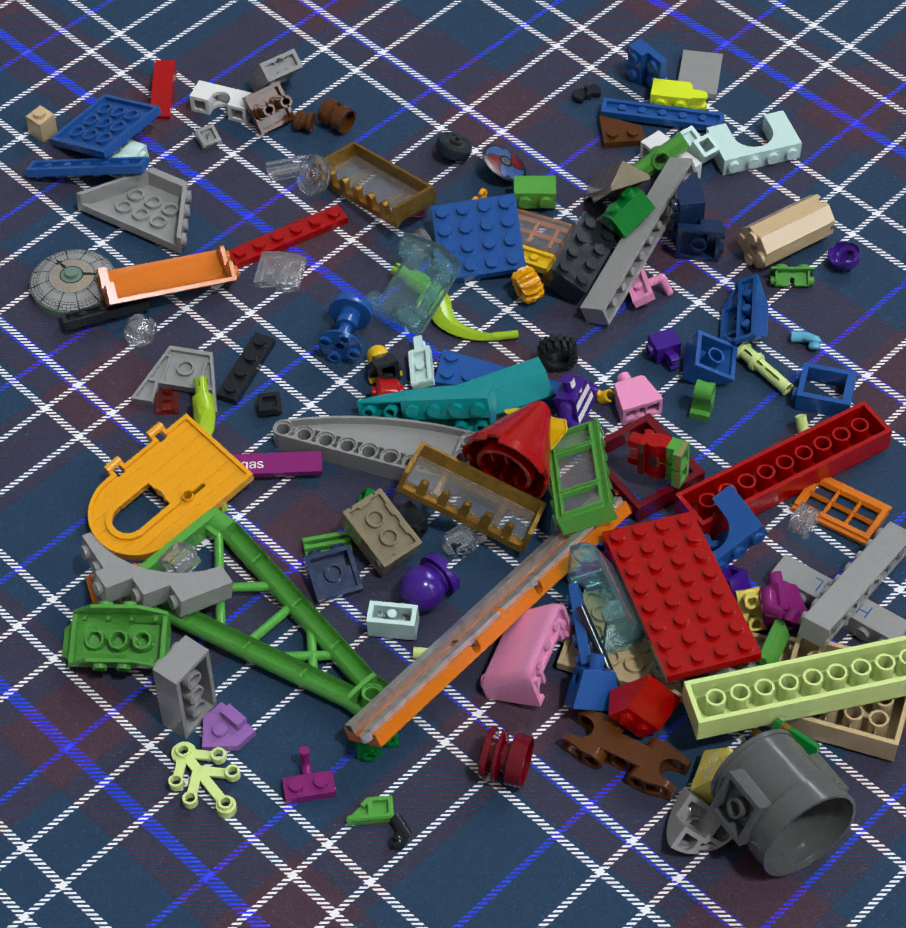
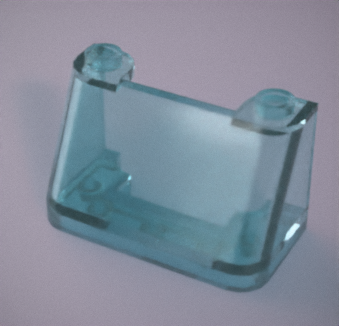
[365,232,460,335]
[567,542,645,655]

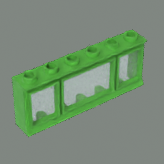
[549,417,618,536]

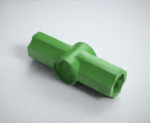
[632,132,691,176]

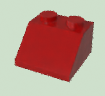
[609,675,680,738]

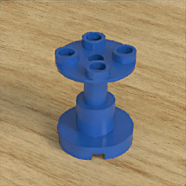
[318,292,373,363]

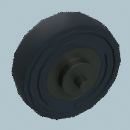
[435,132,472,161]

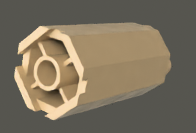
[736,194,835,268]

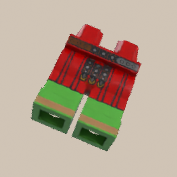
[627,429,690,489]

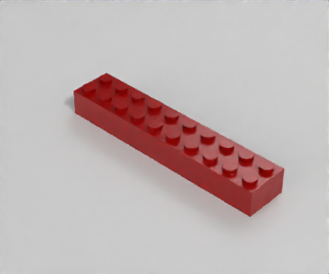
[674,401,892,537]

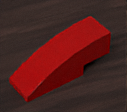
[150,60,177,119]

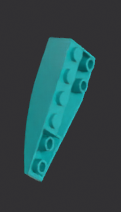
[357,384,497,432]

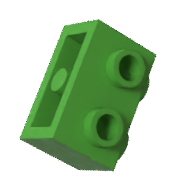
[514,176,556,209]

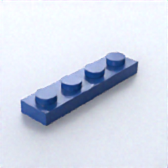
[566,582,593,667]

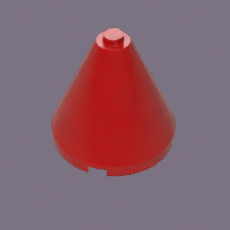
[462,401,551,499]

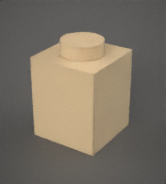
[25,105,58,143]

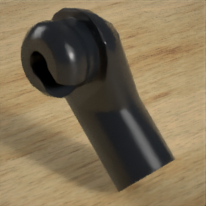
[390,814,412,850]

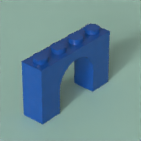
[712,484,769,571]

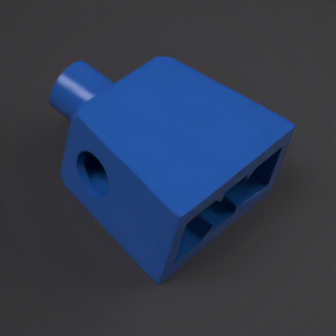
[564,653,617,711]

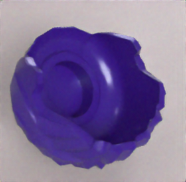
[827,241,861,271]

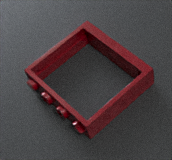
[582,413,705,523]

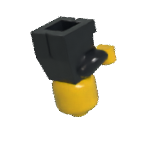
[367,345,403,384]

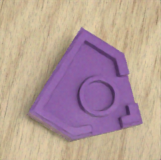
[202,702,256,751]

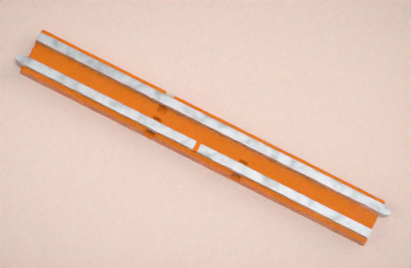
[344,493,632,747]

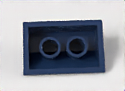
[669,172,706,248]

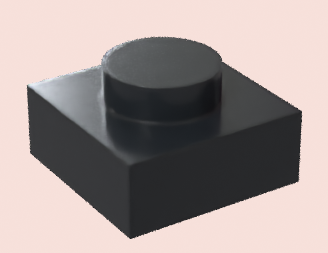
[257,392,282,417]

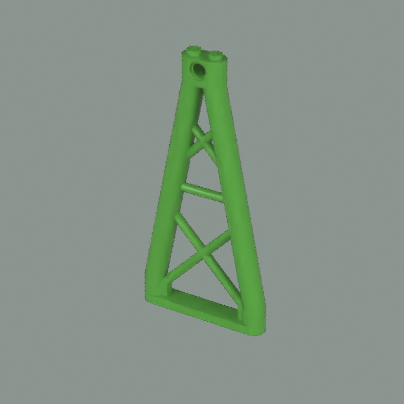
[124,507,389,716]

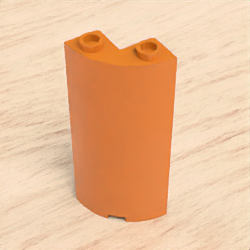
[96,245,239,306]

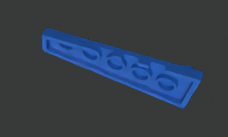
[434,349,561,406]

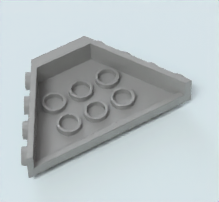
[76,167,192,254]

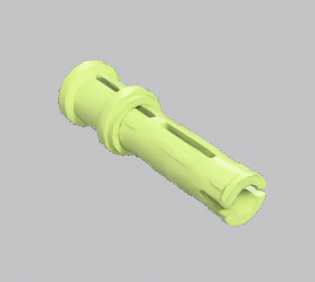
[736,342,793,395]

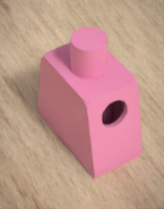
[613,372,663,425]

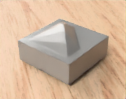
[194,123,222,150]

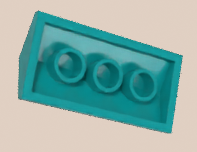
[458,357,554,416]

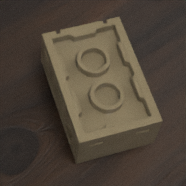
[339,488,423,577]

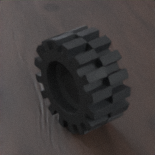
[537,333,578,373]

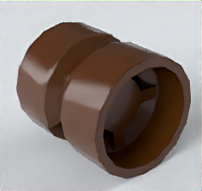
[317,98,356,134]

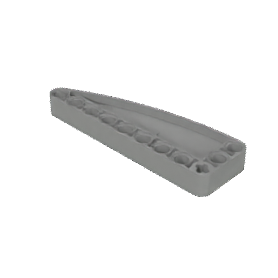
[273,416,476,496]

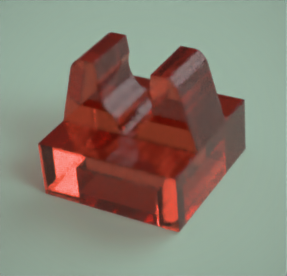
[156,387,179,415]

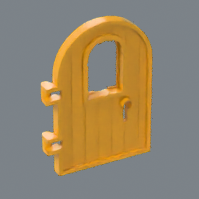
[88,413,254,561]

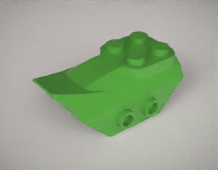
[62,601,171,672]

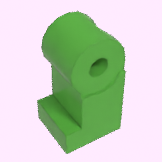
[689,379,716,423]

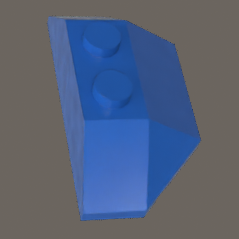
[720,274,769,344]

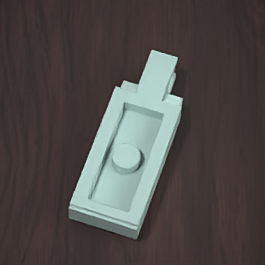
[408,335,435,389]

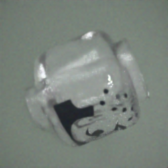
[442,524,479,559]

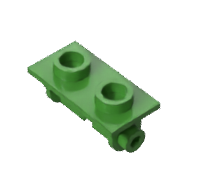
[769,264,815,287]

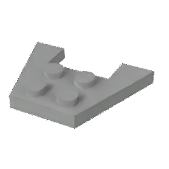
[131,346,218,417]

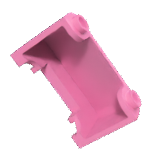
[480,603,574,707]

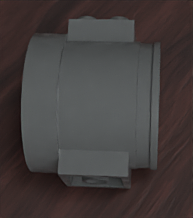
[708,729,857,876]

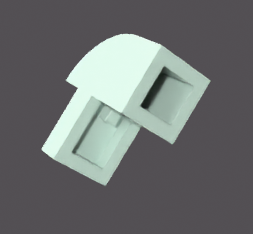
[677,126,721,164]

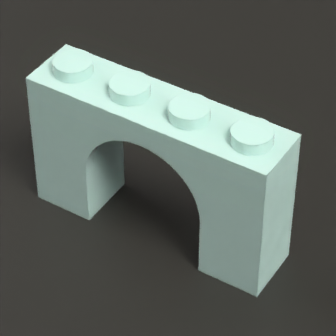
[706,110,802,175]

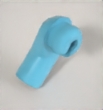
[790,331,821,350]

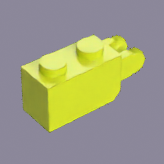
[650,78,708,110]

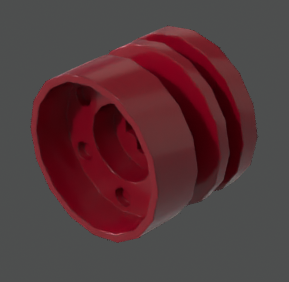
[478,726,534,789]

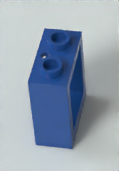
[791,362,858,417]

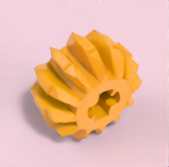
[511,265,544,304]

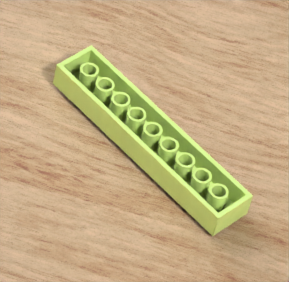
[682,636,906,740]

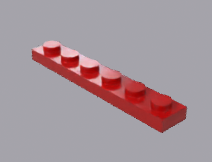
[228,204,348,269]

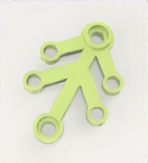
[168,742,241,818]

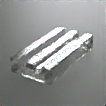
[265,155,310,182]

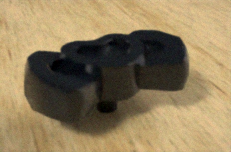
[572,84,601,104]

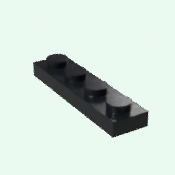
[60,298,150,331]
[216,332,276,406]

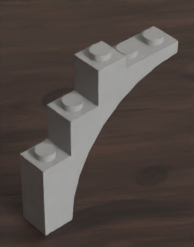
[79,532,233,617]

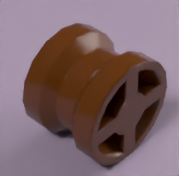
[294,110,316,133]

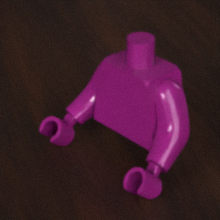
[759,571,809,630]

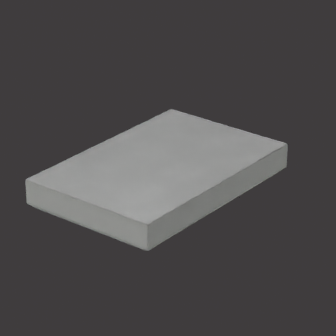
[678,50,723,99]

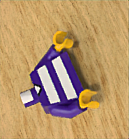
[554,374,614,428]

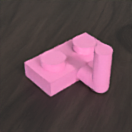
[629,268,673,308]

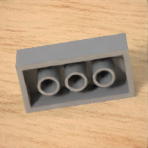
[152,635,217,739]

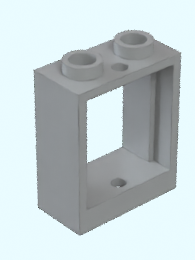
[247,49,303,92]

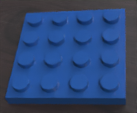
[50,94,162,159]
[431,193,526,284]

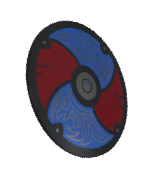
[482,145,526,182]

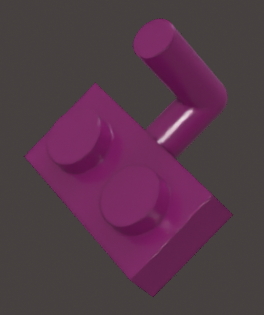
[282,746,336,805]

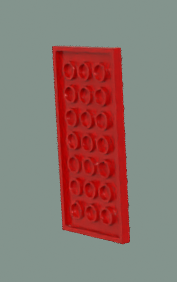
[602,511,762,682]

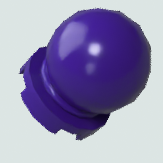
[398,552,460,612]

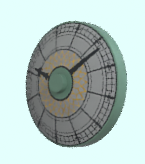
[29,249,114,317]

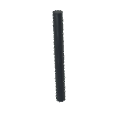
[576,604,621,687]

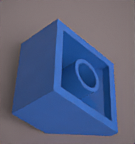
[682,330,737,385]

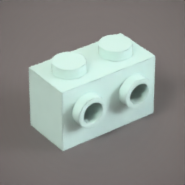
[366,600,420,640]

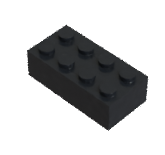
[541,211,619,305]

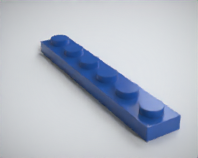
[601,98,725,131]
[25,156,149,179]

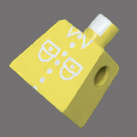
[690,747,734,804]

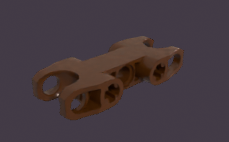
[561,709,691,800]

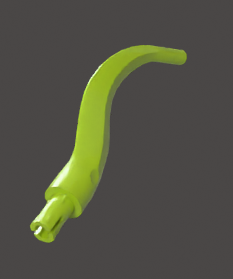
[391,263,519,341]
[192,376,228,512]

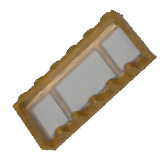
[315,141,436,229]
[395,441,547,554]

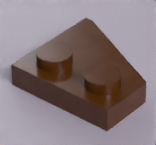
[599,115,645,149]

